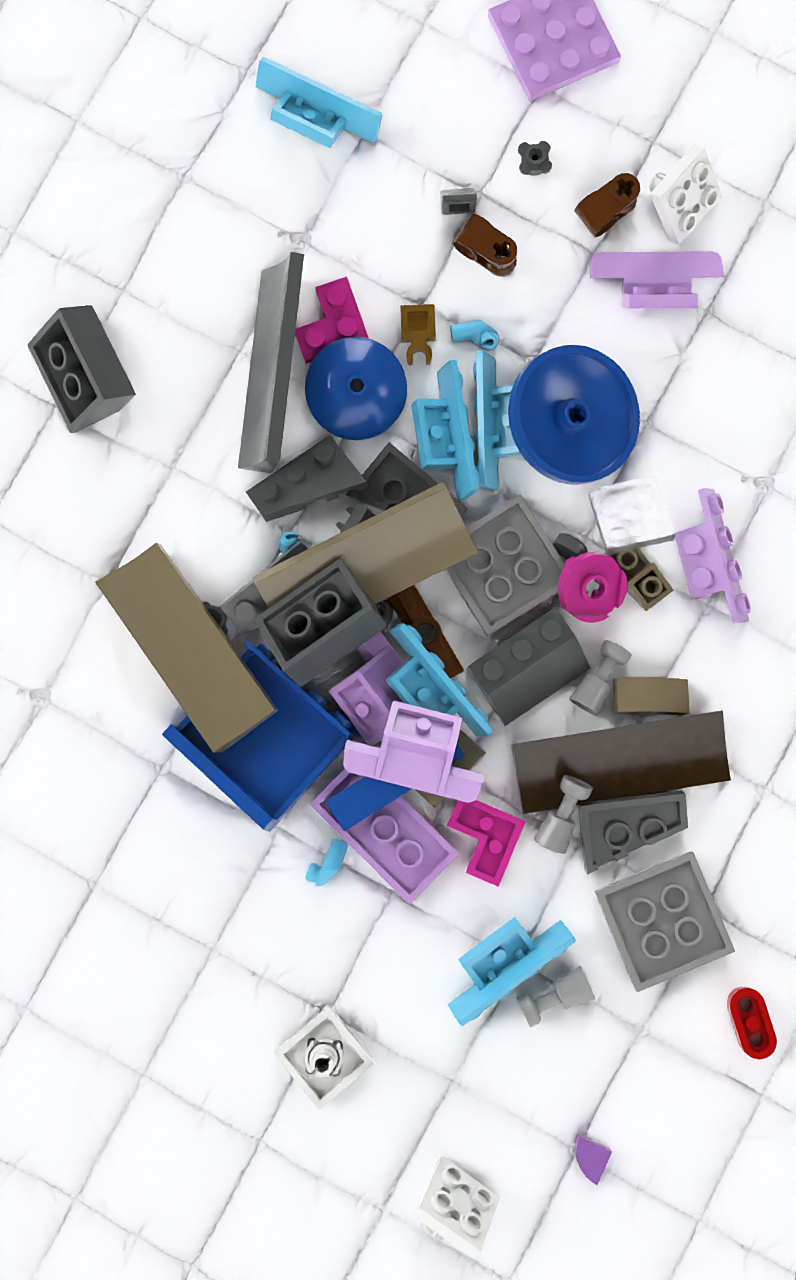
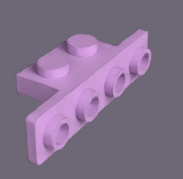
[674,488,751,624]

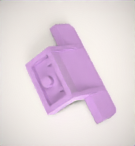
[589,251,724,309]
[328,632,404,746]
[343,700,485,802]

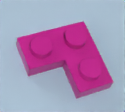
[295,276,369,364]
[446,800,526,887]

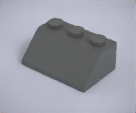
[27,305,136,433]
[254,558,388,687]
[466,607,591,726]

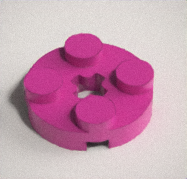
[557,552,627,623]

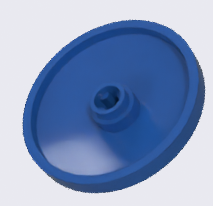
[508,345,640,485]

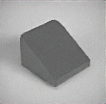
[440,188,477,215]

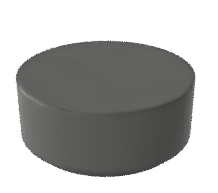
[553,533,588,560]

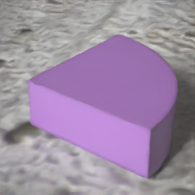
[575,1133,612,1185]

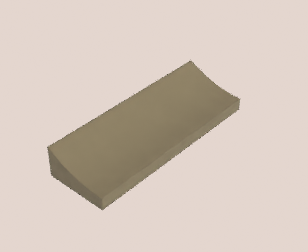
[253,482,478,609]
[95,542,278,752]

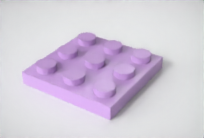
[488,0,621,102]

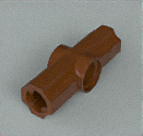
[387,585,465,679]

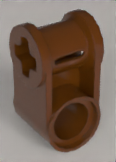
[574,173,640,238]
[452,214,517,277]

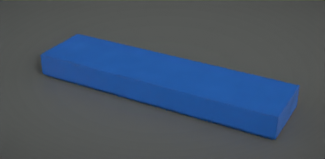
[326,744,465,831]

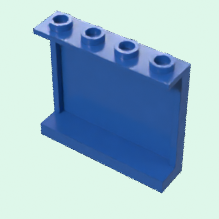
[161,640,355,832]

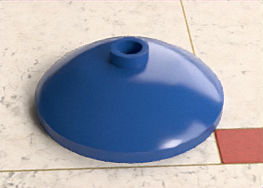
[305,337,407,441]

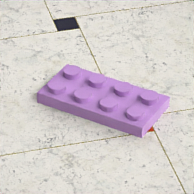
[309,769,459,905]

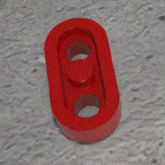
[727,986,777,1060]

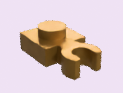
[400,304,436,366]

